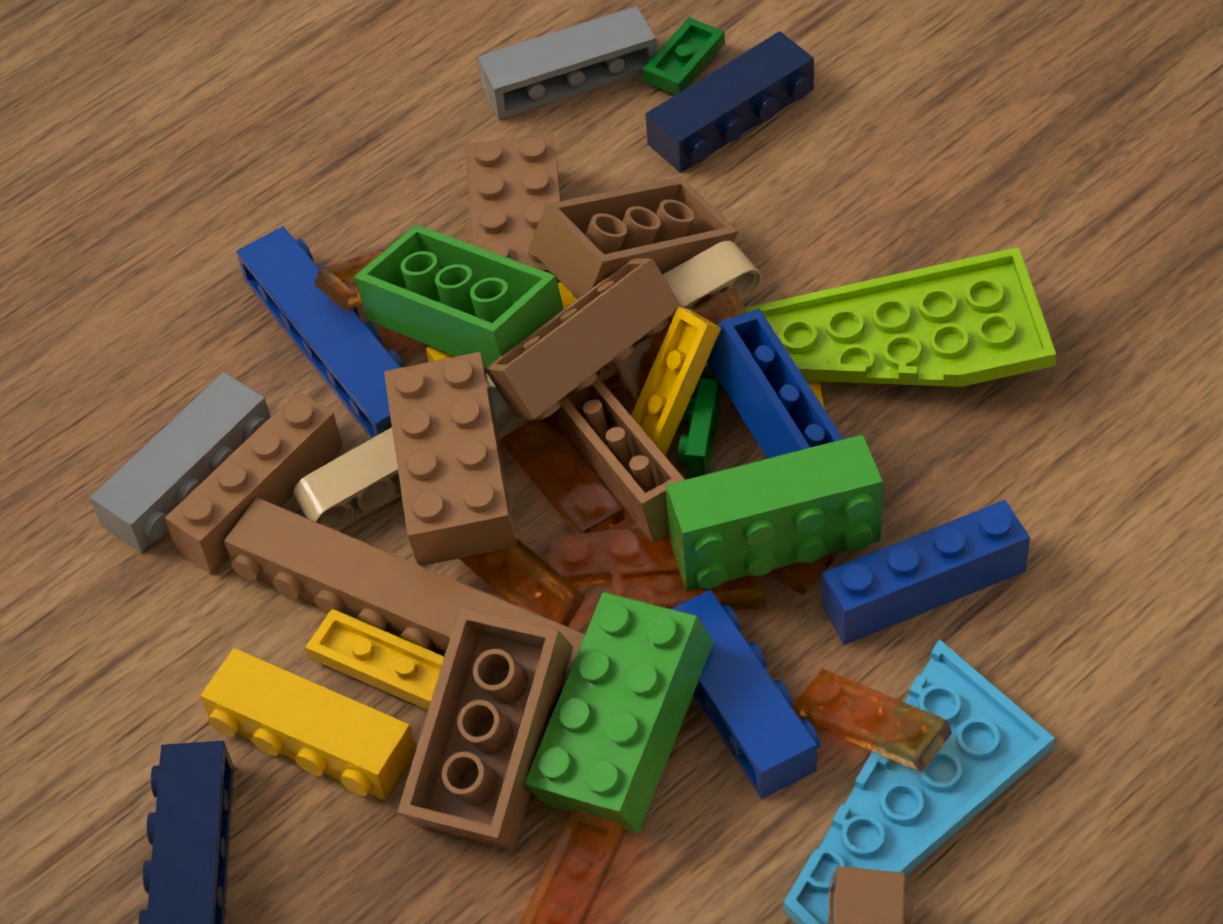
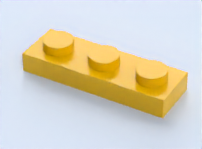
[631,307,721,456]
[305,609,444,710]

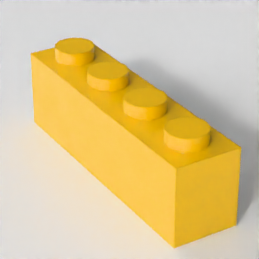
[200,648,416,801]

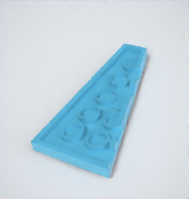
[783,639,1055,924]

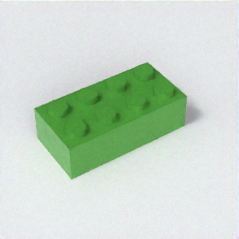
[354,224,564,368]
[666,434,883,592]
[524,592,714,834]

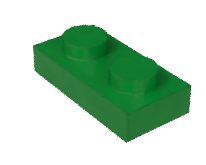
[643,17,725,95]
[678,378,720,479]

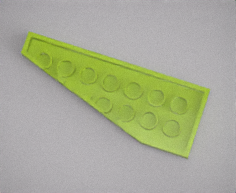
[656,247,1056,387]

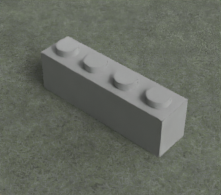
[477,6,657,120]
[90,372,270,553]

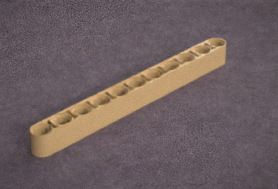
[293,241,762,532]

